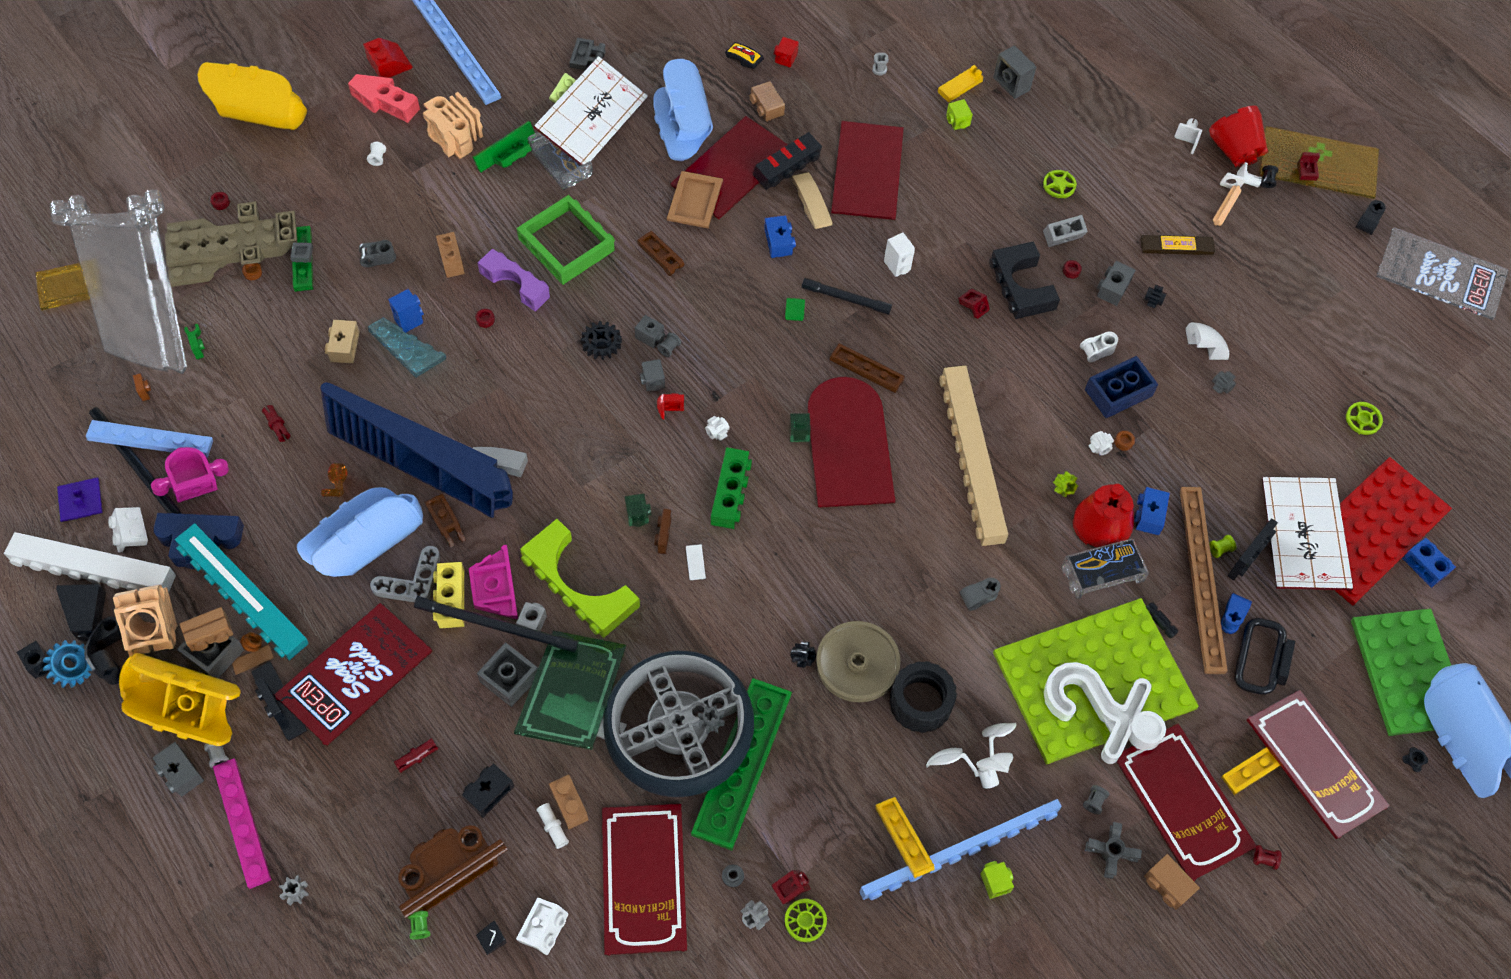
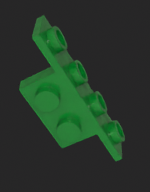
[473,121,537,173]

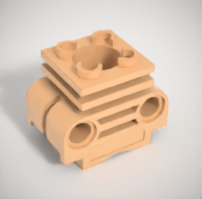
[423,92,483,159]
[113,584,178,657]

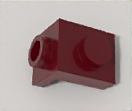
[1297,152,1320,181]

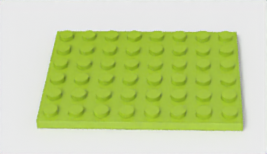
[993,598,1199,765]

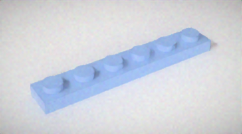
[86,420,213,458]

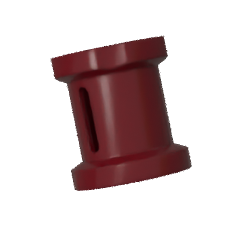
[1253,845,1282,870]

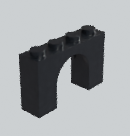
[989,241,1060,319]

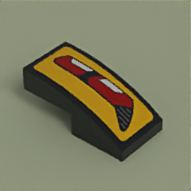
[725,42,764,69]

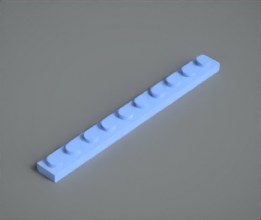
[412,0,501,105]
[860,799,1062,900]

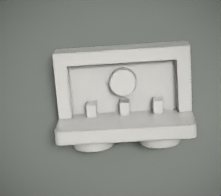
[108,507,148,552]

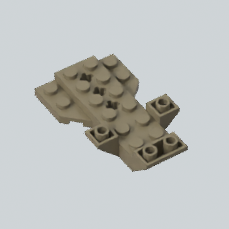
[165,201,297,287]

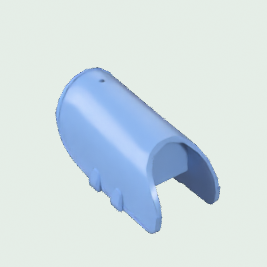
[653,59,713,161]
[297,487,423,577]
[1424,663,1511,798]

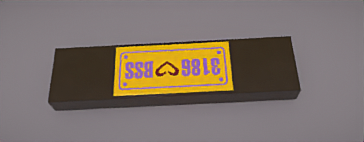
[1140,235,1215,255]

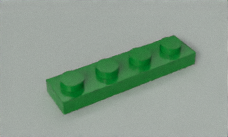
[292,226,314,292]

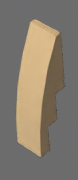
[792,172,832,229]

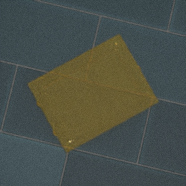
[35,259,103,310]

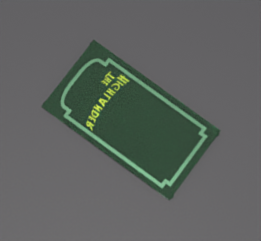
[514,630,626,750]

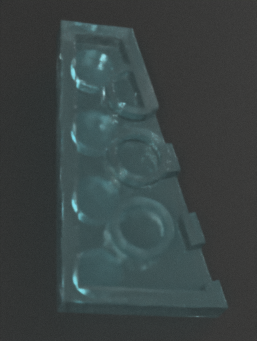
[368,317,446,378]

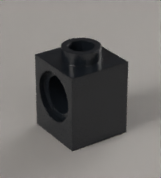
[16,641,49,679]

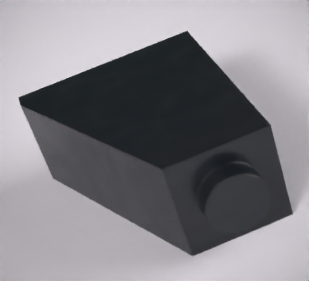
[56,584,106,641]

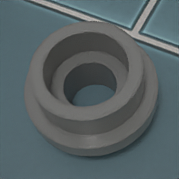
[722,864,744,887]

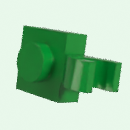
[184,324,205,360]

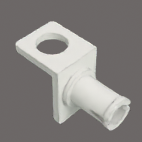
[1175,118,1202,154]
[1220,162,1262,189]

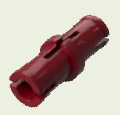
[262,405,291,442]
[393,738,439,773]

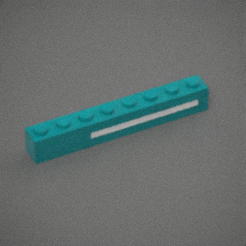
[175,523,309,661]

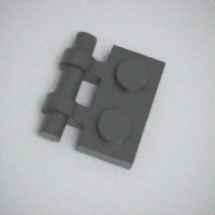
[569,38,606,70]

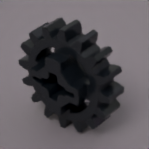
[581,321,622,360]

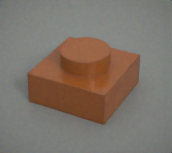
[133,373,151,401]

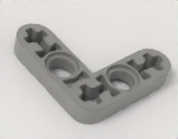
[370,546,440,602]

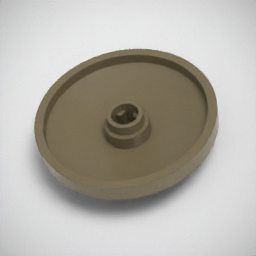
[816,621,900,702]

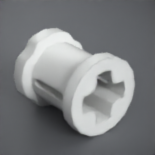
[367,142,386,166]

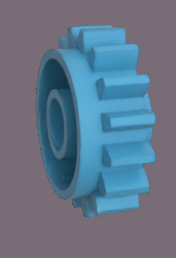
[43,640,92,688]

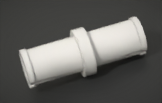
[537,803,569,849]

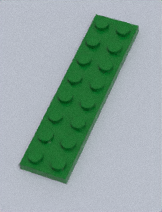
[691,678,792,851]

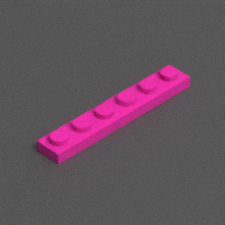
[213,758,272,889]

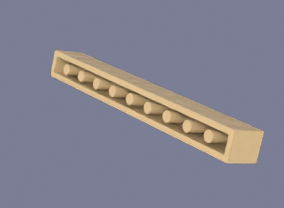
[940,366,1008,546]

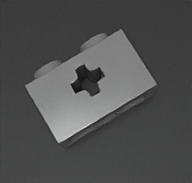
[1043,215,1088,247]

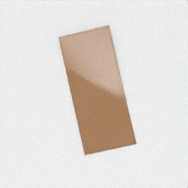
[232,645,274,675]

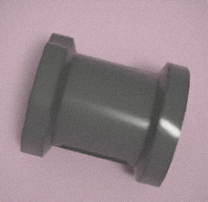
[657,332,681,357]
[1083,785,1110,814]

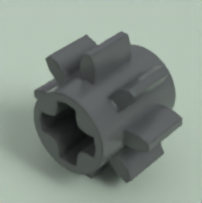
[1212,371,1236,394]
[698,705,725,734]

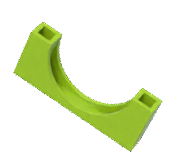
[520,519,640,638]

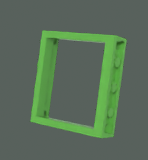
[517,195,615,285]

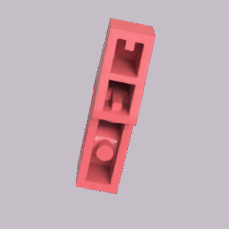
[348,74,420,123]

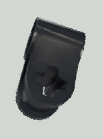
[1355,200,1386,235]

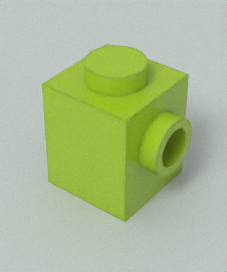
[946,99,973,130]
[980,861,1014,899]

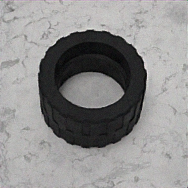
[889,661,957,733]

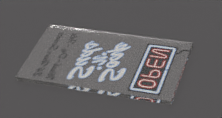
[1376,227,1509,320]

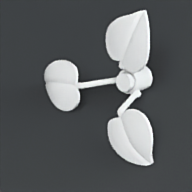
[926,723,1017,788]

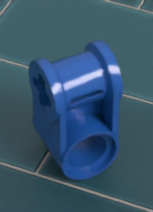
[1221,593,1252,634]

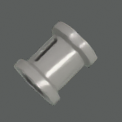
[872,52,889,76]
[204,743,229,768]

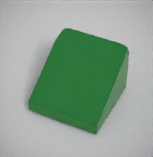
[785,298,805,321]

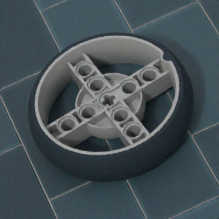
[603,650,754,797]

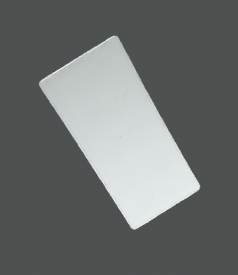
[686,544,706,580]

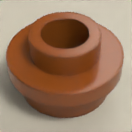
[240,632,262,652]

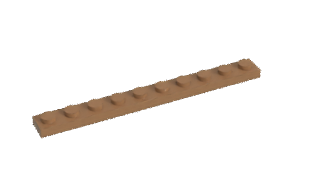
[1180,487,1227,674]

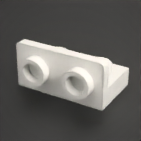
[516,898,568,955]

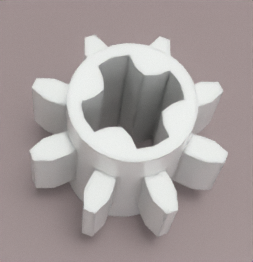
[705,416,729,441]
[1088,431,1114,455]

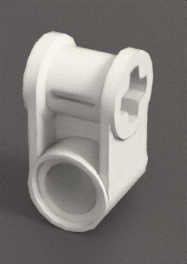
[1080,332,1118,362]

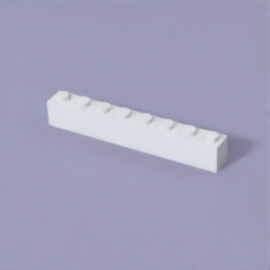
[4,532,176,592]

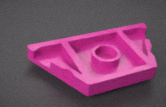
[469,545,518,619]

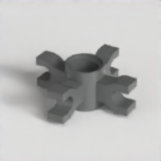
[1085,822,1142,879]

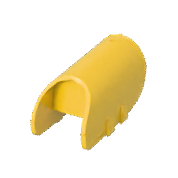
[197,62,307,130]
[119,653,241,746]

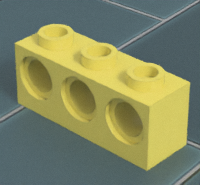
[433,562,465,628]

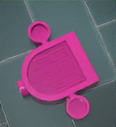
[151,447,229,503]

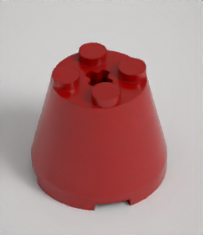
[1209,105,1269,168]
[1073,484,1134,548]

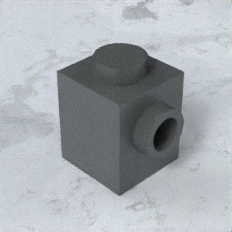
[635,315,665,348]
[640,359,665,391]

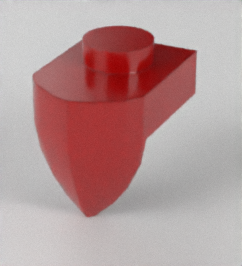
[657,393,684,420]

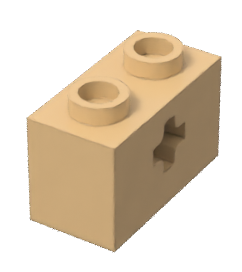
[325,320,360,363]

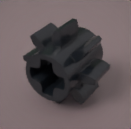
[1144,284,1167,308]
[790,641,816,668]

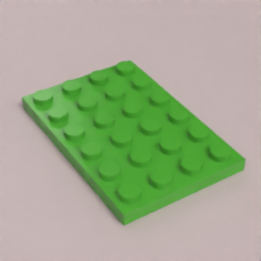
[1351,609,1451,736]

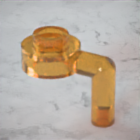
[321,463,348,497]

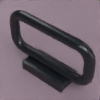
[1234,618,1296,695]

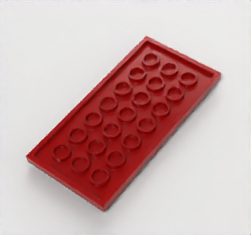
[1335,457,1452,606]

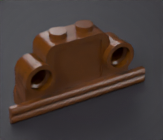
[398,825,508,918]

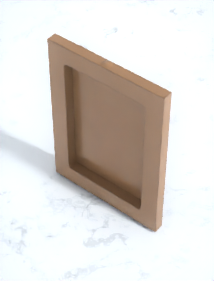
[667,171,723,229]

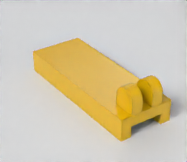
[938,65,983,102]
[1221,747,1280,795]

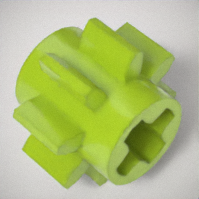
[1053,471,1079,497]

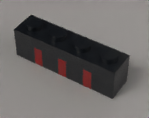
[753,132,822,190]

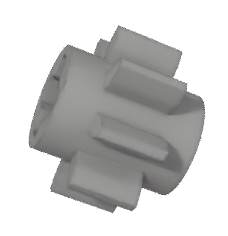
[279,876,309,906]
[741,900,770,930]

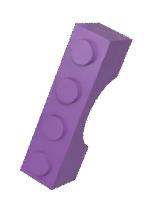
[478,249,550,311]

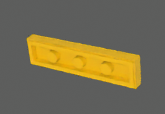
[875,797,935,878]

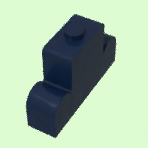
[154,513,244,569]

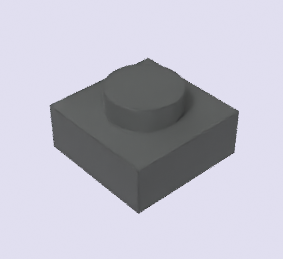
[290,242,313,263]

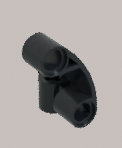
[84,617,122,685]

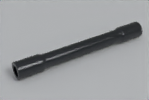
[801,278,892,315]

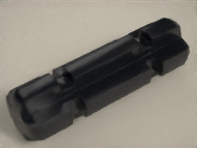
[1146,602,1179,638]

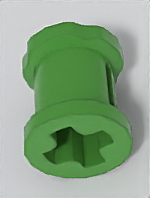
[408,911,431,939]

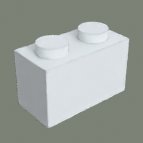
[884,233,915,277]

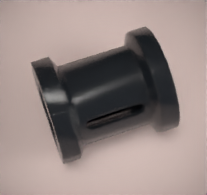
[1260,165,1279,188]

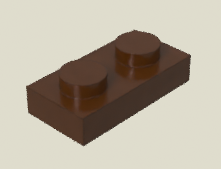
[654,509,672,554]

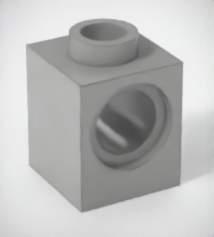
[516,602,547,631]

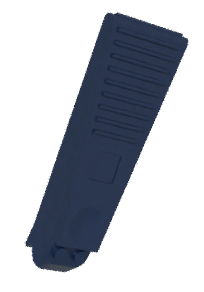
[320,382,513,518]

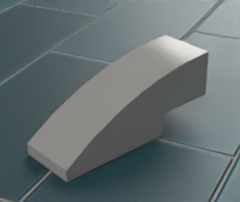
[473,447,528,477]

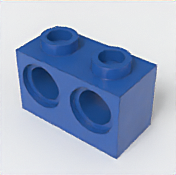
[1402,538,1456,588]

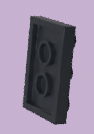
[1228,518,1278,581]

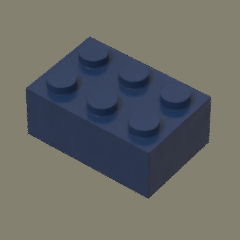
[1085,356,1158,418]

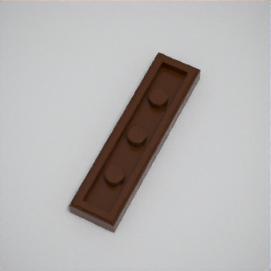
[829,343,905,393]

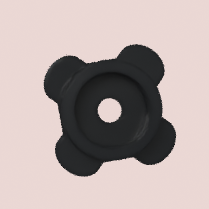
[1402,747,1428,772]

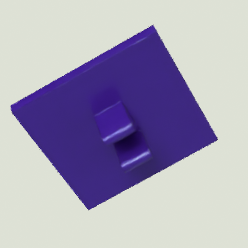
[57,477,103,522]

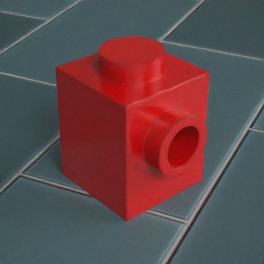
[773,37,799,68]

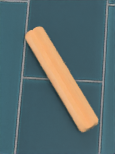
[1212,185,1241,226]

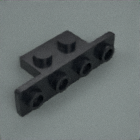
[251,662,307,741]

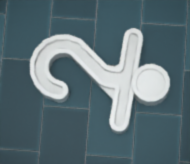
[1043,662,1166,764]

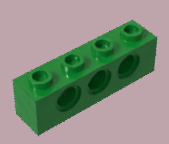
[711,447,752,529]

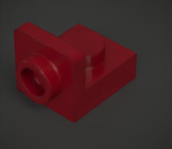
[958,288,990,319]
[771,870,811,905]

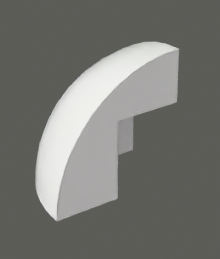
[1186,322,1229,360]

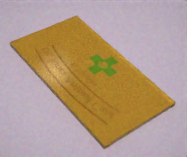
[1260,126,1379,199]

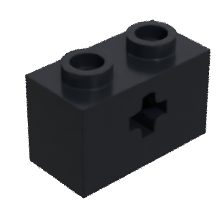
[462,763,514,818]

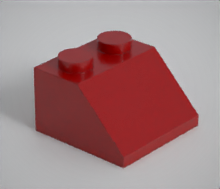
[363,38,413,78]

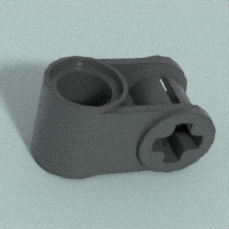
[359,240,396,267]
[959,577,1001,611]

